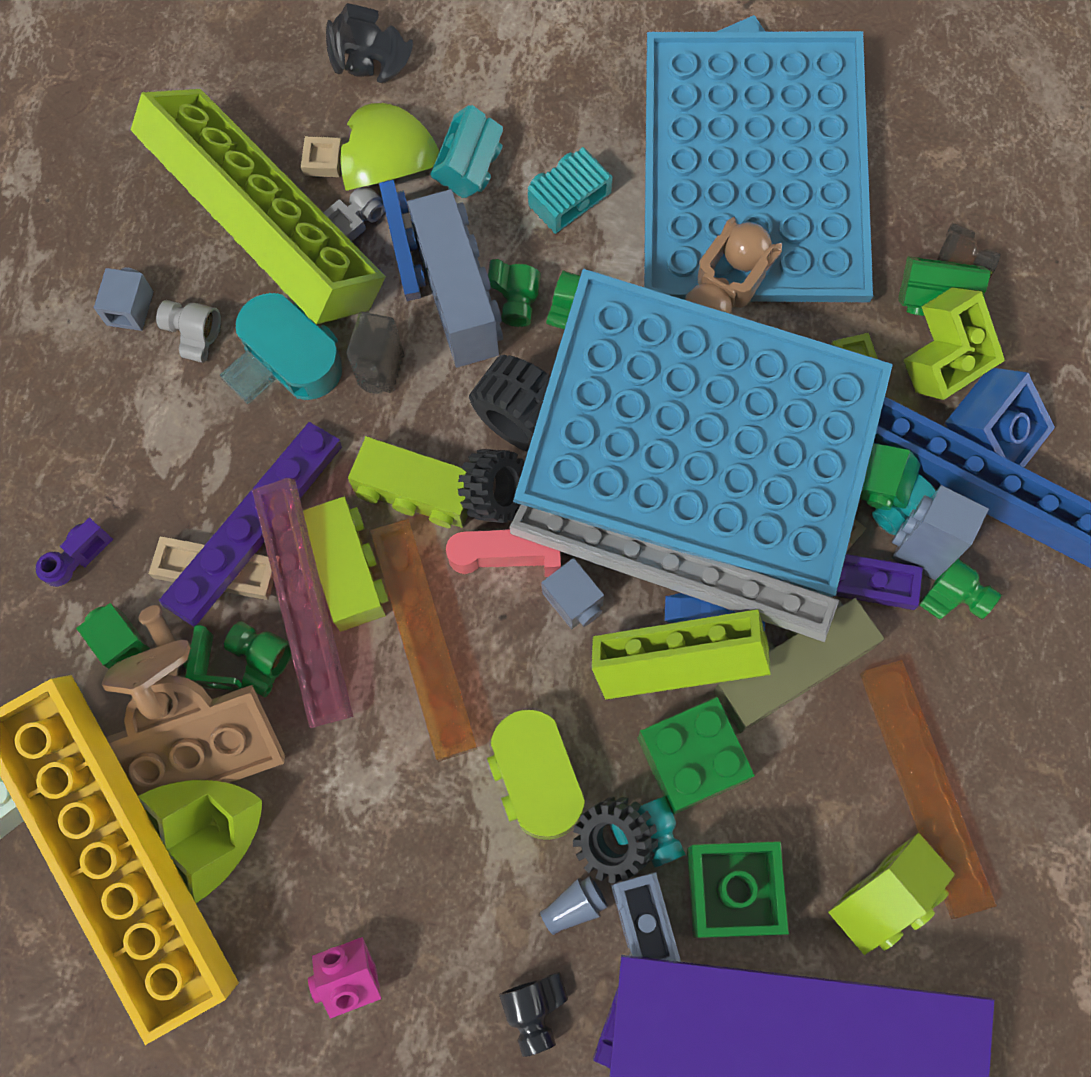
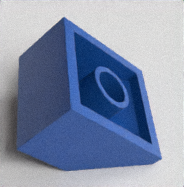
[945,368,1055,467]

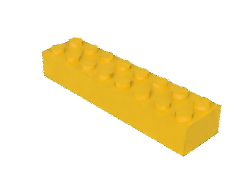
[0,675,239,1045]

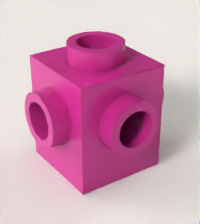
[308,937,381,1019]

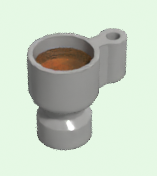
[156,300,221,363]

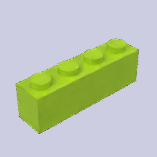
[592,609,771,700]

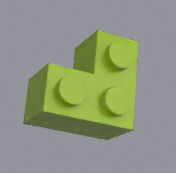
[904,288,1005,400]
[828,833,955,955]

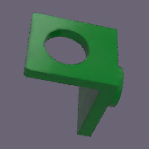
[183,625,245,691]

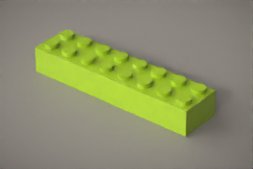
[130,89,386,324]

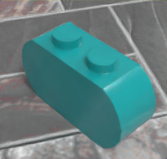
[236,293,342,400]

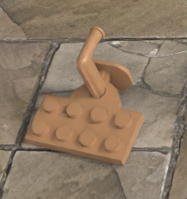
[102,605,285,796]

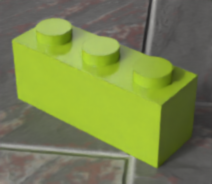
[348,436,468,528]
[299,496,389,632]

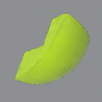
[341,103,439,191]
[138,780,262,903]

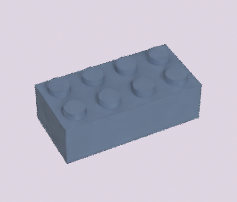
[407,189,503,368]

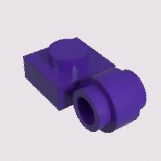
[36,517,113,587]

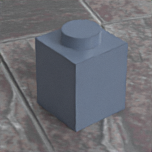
[94,267,154,331]
[541,558,604,629]

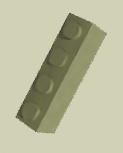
[713,598,885,733]

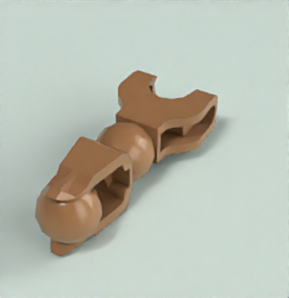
[685,216,782,314]

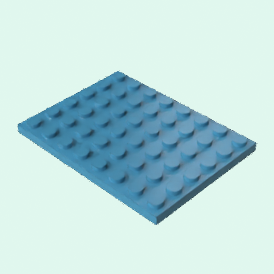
[644,31,873,302]
[513,269,893,597]

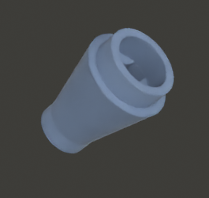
[540,876,608,935]

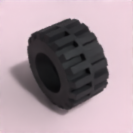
[469,355,550,452]

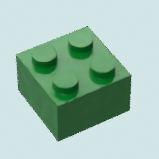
[637,697,755,815]
[687,842,789,938]

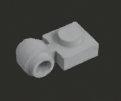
[323,187,385,242]

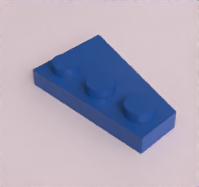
[379,180,426,301]

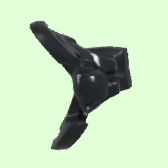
[326,3,413,84]

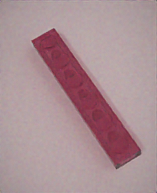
[252,478,354,728]

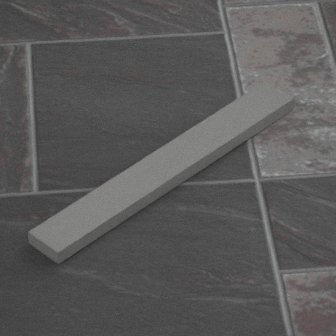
[510,505,839,642]

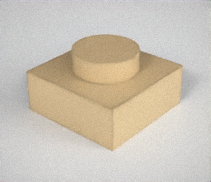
[301,136,342,177]

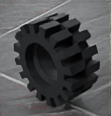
[458,449,525,523]
[573,796,658,883]

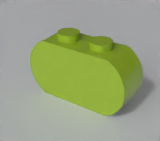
[487,710,585,840]

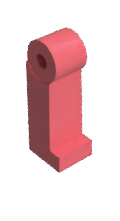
[446,530,561,577]

